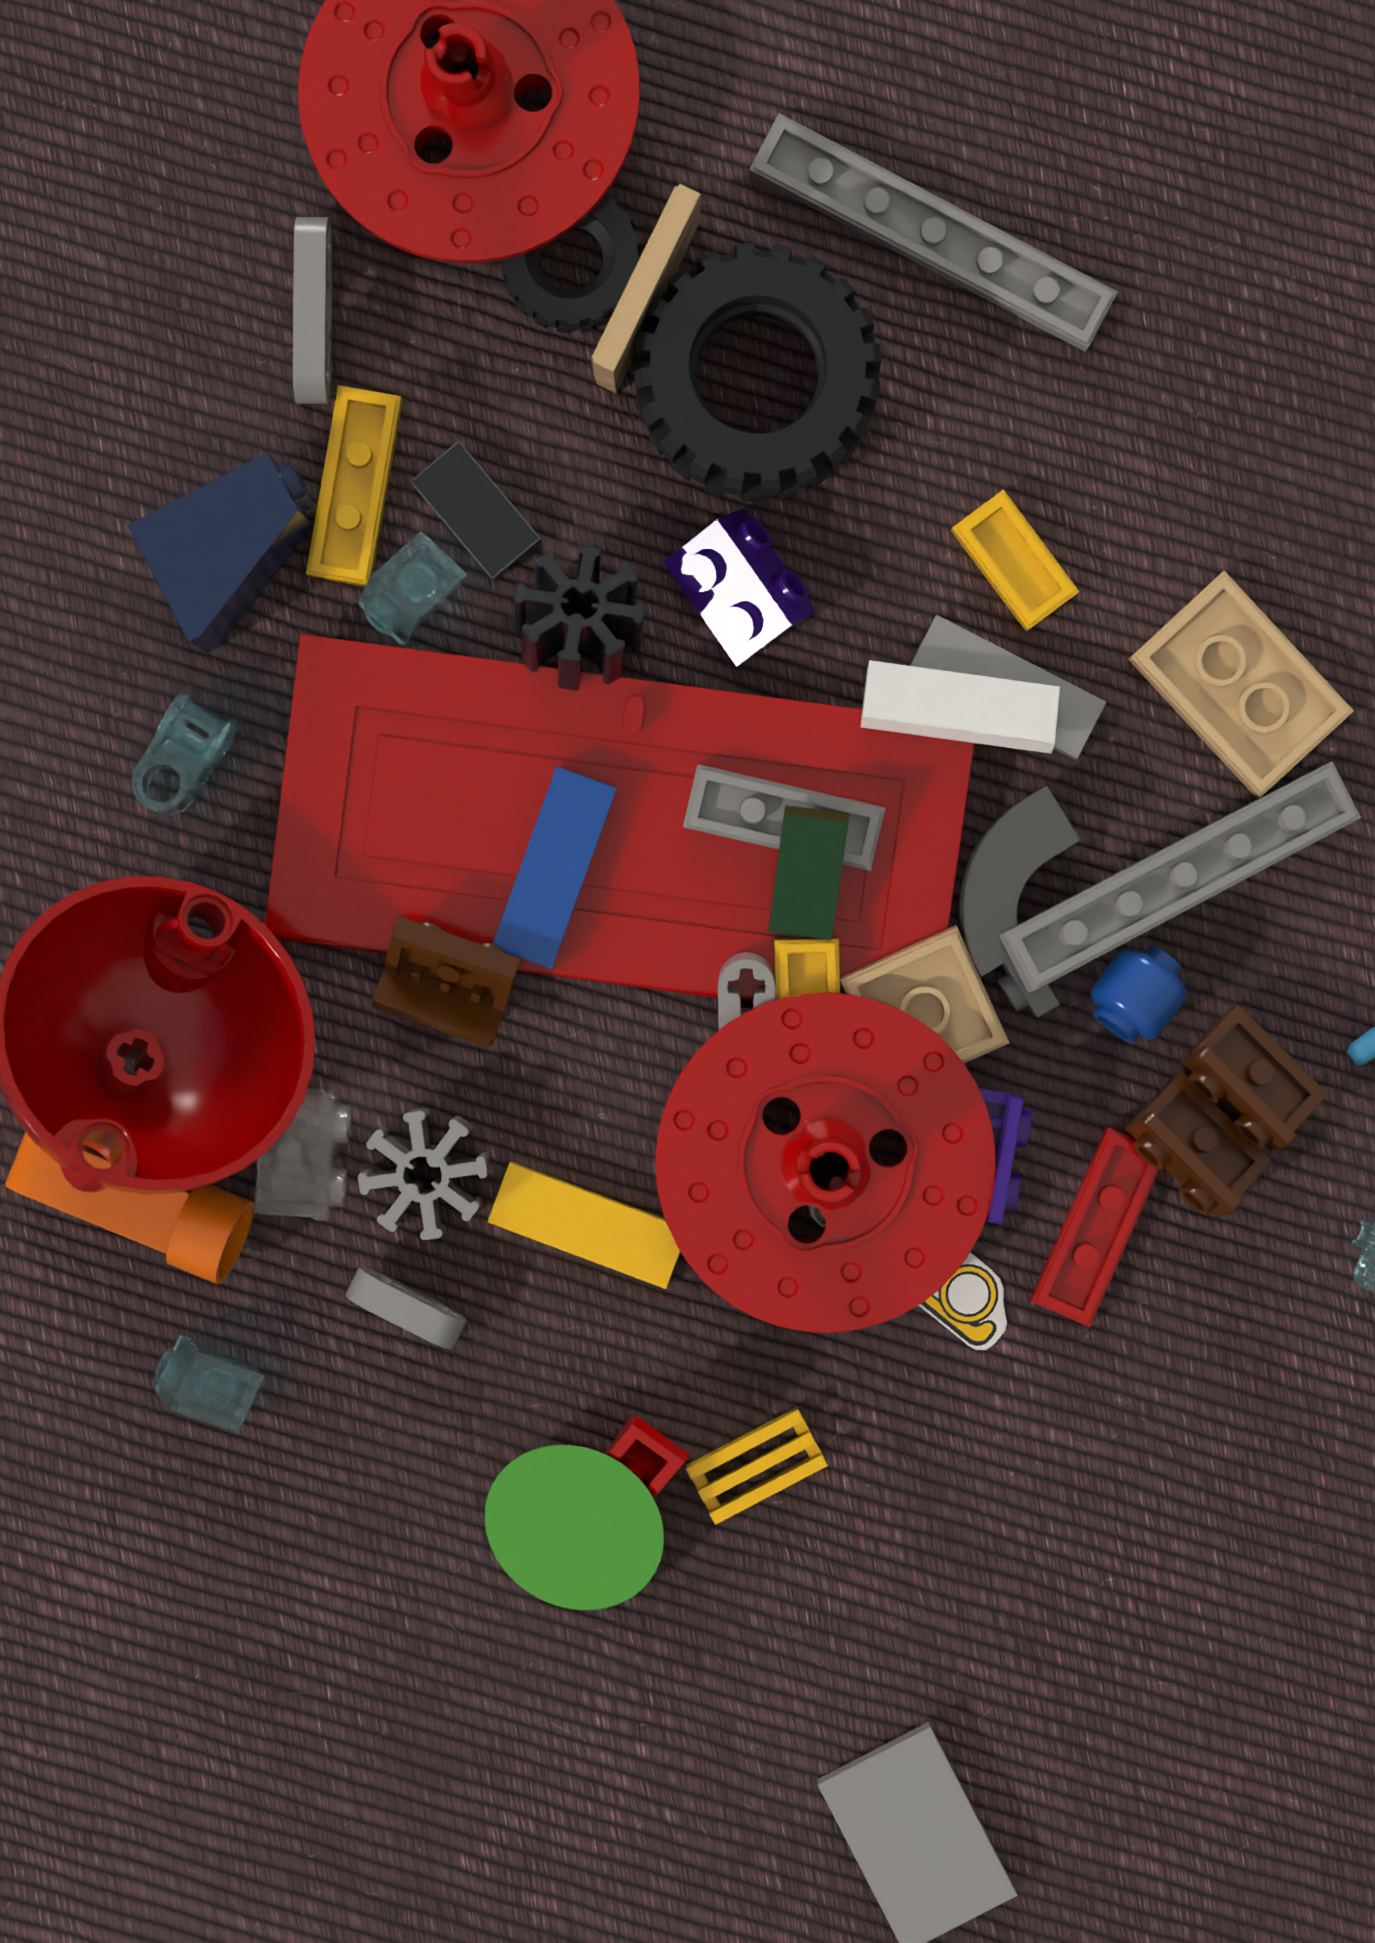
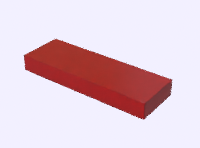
[1030,1126,1159,1327]

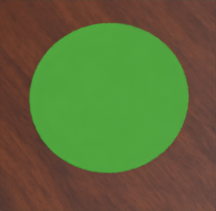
[485,1445,664,1610]

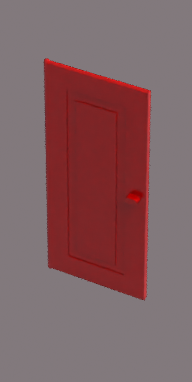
[262,634,974,1003]

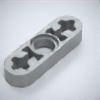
[293,217,332,404]

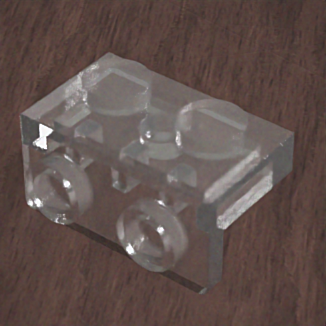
[254,1088,351,1221]

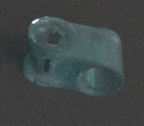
[131,690,240,816]

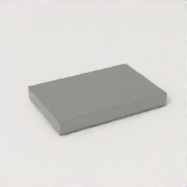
[817,1722,1017,1943]

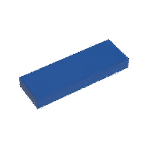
[493,766,618,969]

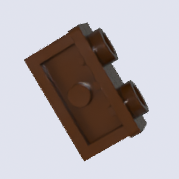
[372,916,521,1047]
[1180,1005,1328,1151]
[1125,1071,1272,1218]

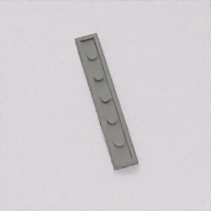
[749,113,1118,352]
[999,761,1361,992]

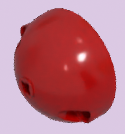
[0,876,316,1194]

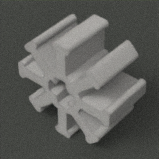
[358,1107,491,1240]

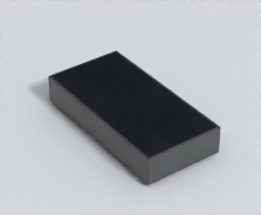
[410,441,542,582]

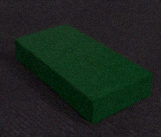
[768,805,850,940]

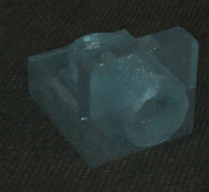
[358,531,467,645]
[155,1335,265,1434]

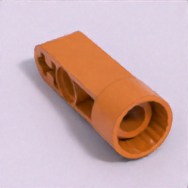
[5,1131,255,1285]

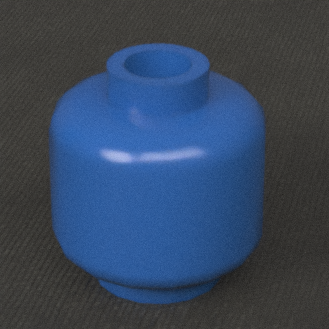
[1091,945,1187,1044]

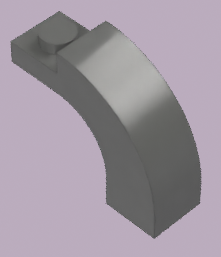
[958,785,1080,1018]

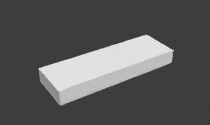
[860,660,1060,754]

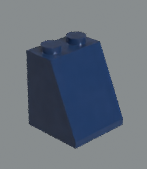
[128,452,315,653]

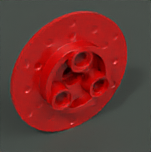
[298,0,640,264]
[655,992,996,1333]

